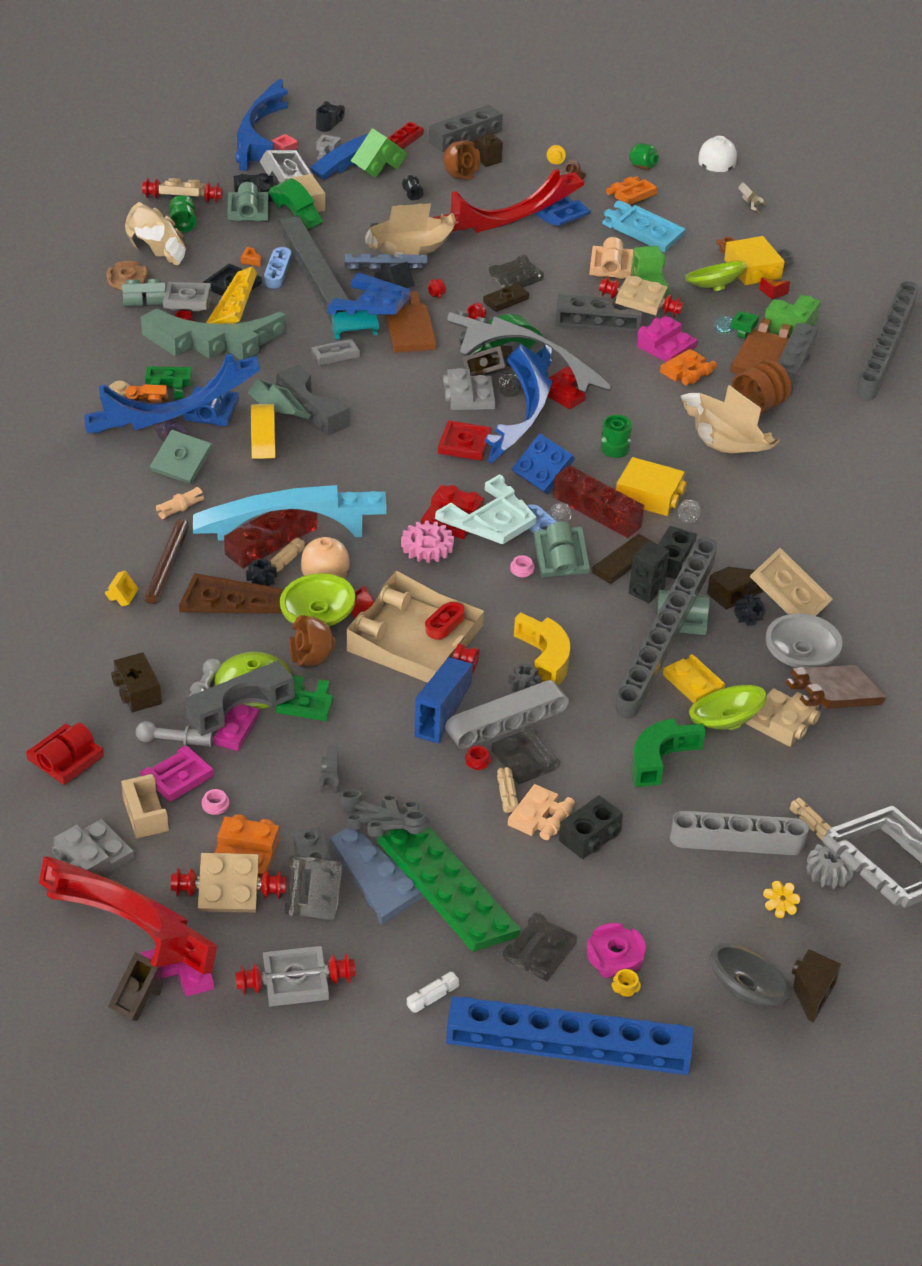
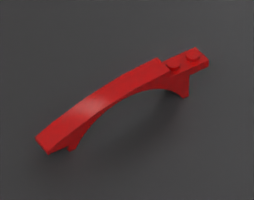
[432,169,584,233]
[39,856,218,975]

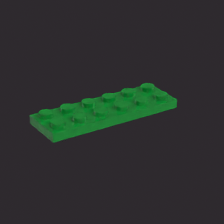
[377,827,521,952]

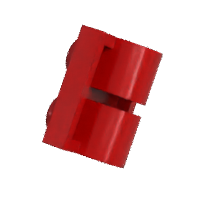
[26,722,104,785]

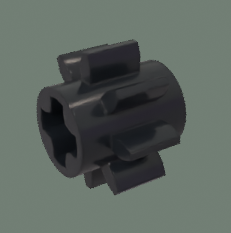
[246,559,277,586]
[734,594,765,626]

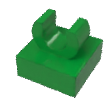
[731,311,759,339]

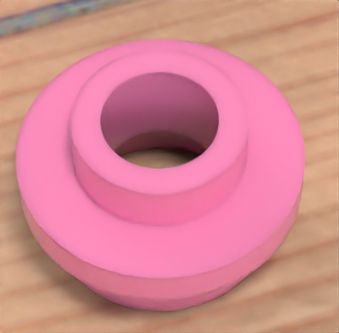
[510,555,535,578]
[202,789,229,815]

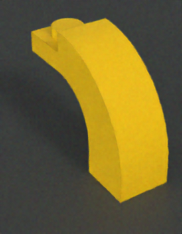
[251,404,275,459]
[514,612,570,686]

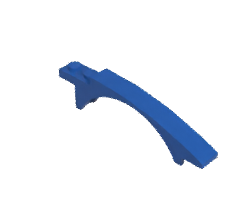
[236,79,288,171]
[485,344,552,464]
[84,353,260,434]

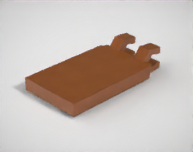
[384,291,436,353]
[730,318,792,374]

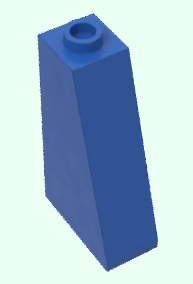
[414,657,473,744]

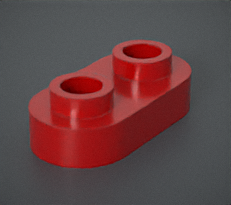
[425,602,465,640]

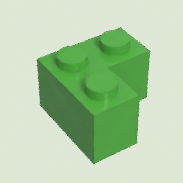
[351,128,408,178]
[631,245,670,299]
[765,295,821,336]

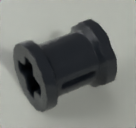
[402,175,424,201]

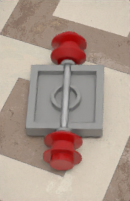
[235,946,356,1007]

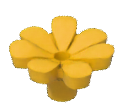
[763,881,800,918]

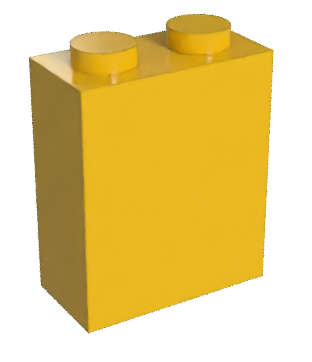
[724,236,785,285]
[615,457,687,516]

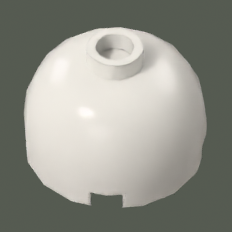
[698,136,737,172]

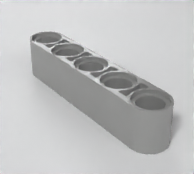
[445,680,569,749]
[670,811,809,855]

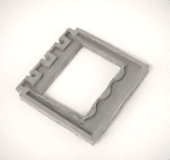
[822,805,922,908]

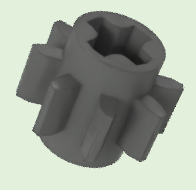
[508,664,541,692]

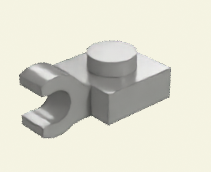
[316,134,341,160]

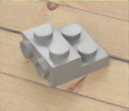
[260,150,311,183]
[163,282,211,311]
[443,368,495,410]
[52,819,134,877]

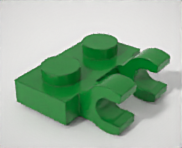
[145,366,192,399]
[276,675,333,721]

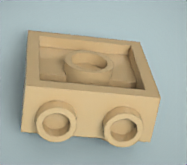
[745,688,821,747]

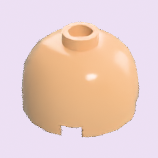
[301,537,350,579]

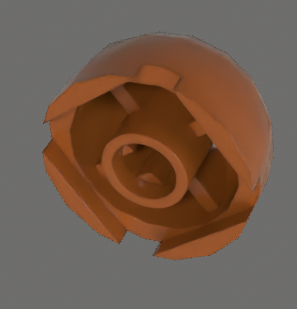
[443,140,480,180]
[289,615,336,667]

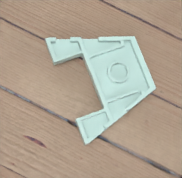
[435,474,536,544]

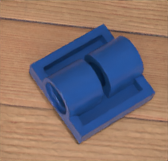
[183,379,239,426]
[511,433,576,495]

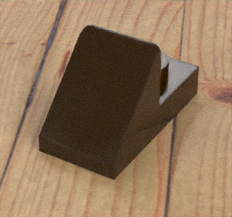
[108,952,162,1021]

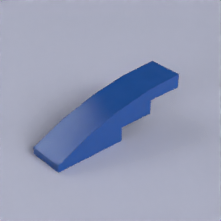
[310,133,369,181]

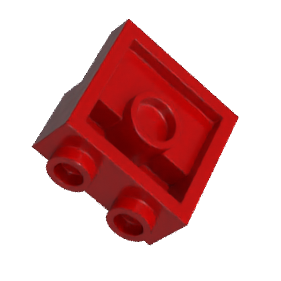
[421,485,484,540]

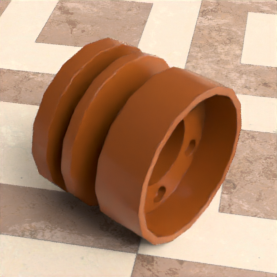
[731,359,792,415]

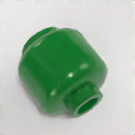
[629,143,659,170]

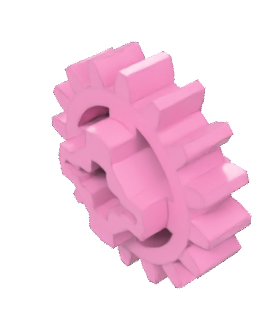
[401,521,454,563]

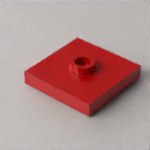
[437,420,492,461]

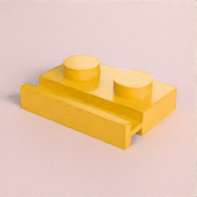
[663,654,725,703]

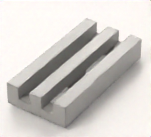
[311,339,360,366]

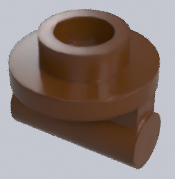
[563,160,586,180]

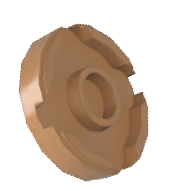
[106,261,149,290]

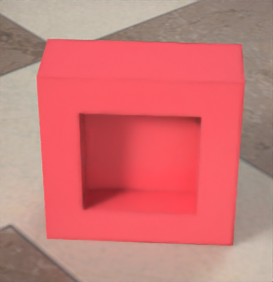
[271,134,298,150]

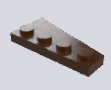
[179,573,284,614]

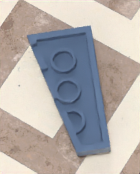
[344,254,427,270]
[330,828,424,925]

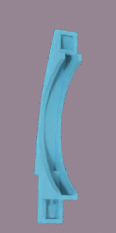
[193,485,387,541]

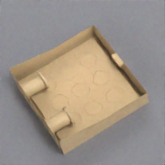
[347,571,484,683]

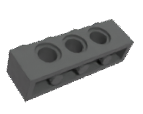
[429,105,503,152]
[555,294,642,333]

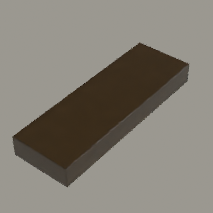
[592,534,657,584]

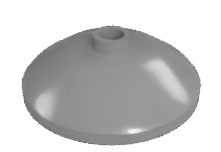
[766,614,842,668]

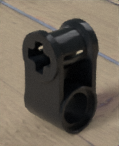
[316,101,345,132]

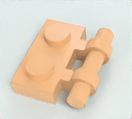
[508,784,575,840]

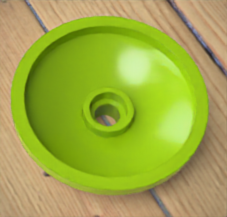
[685,261,747,291]
[280,573,355,627]
[214,652,292,709]
[689,685,767,730]

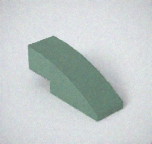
[248,378,311,419]

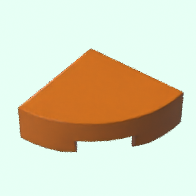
[240,247,261,267]

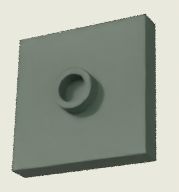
[150,430,213,485]

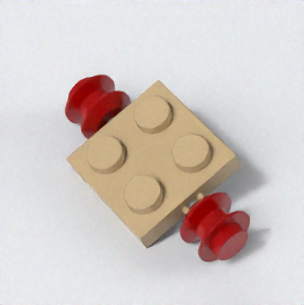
[142,178,223,203]
[599,275,683,318]
[170,853,287,913]

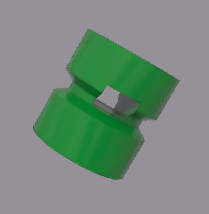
[169,195,196,233]
[600,414,632,458]

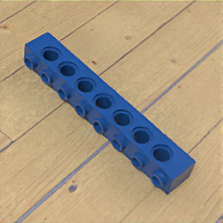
[446,996,693,1075]

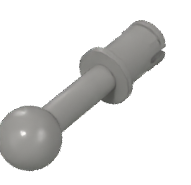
[188,658,222,697]
[135,721,214,747]

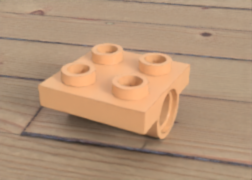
[589,237,633,279]

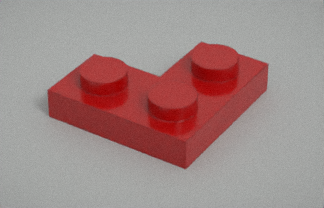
[547,366,585,410]

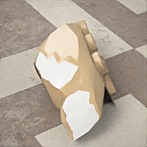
[125,202,186,265]
[365,203,456,257]
[680,385,780,454]

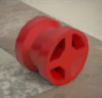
[453,643,480,673]

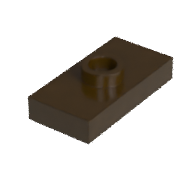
[483,283,529,312]

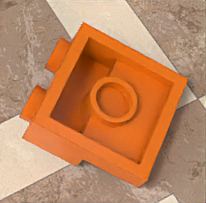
[214,814,280,880]

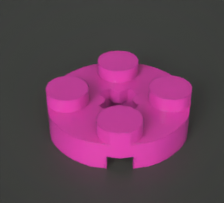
[587,923,646,978]

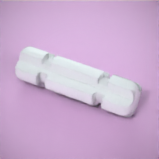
[406,972,459,1013]

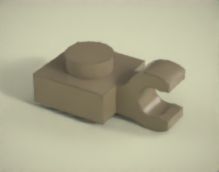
[738,182,768,214]

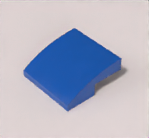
[535,196,591,226]

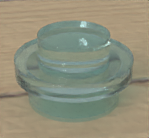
[713,316,734,335]

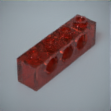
[553,465,644,538]
[224,509,318,569]

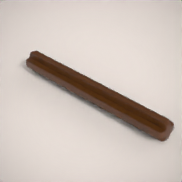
[145,519,189,604]

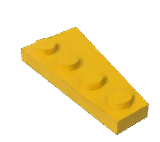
[206,267,257,324]

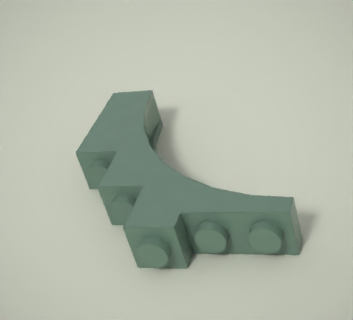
[141,308,286,360]

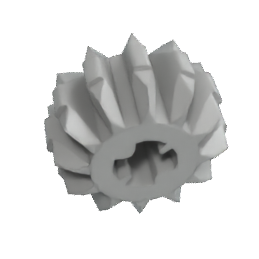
[806,844,854,890]

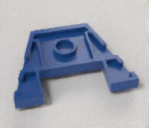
[328,273,410,314]

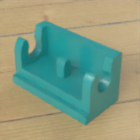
[332,310,379,340]

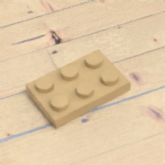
[750,548,833,616]

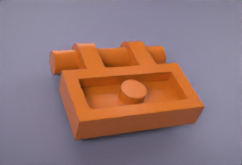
[606,176,658,205]
[660,349,717,385]
[125,384,169,403]

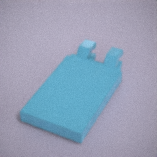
[602,200,686,253]

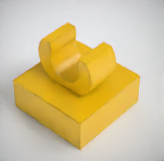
[105,570,139,607]

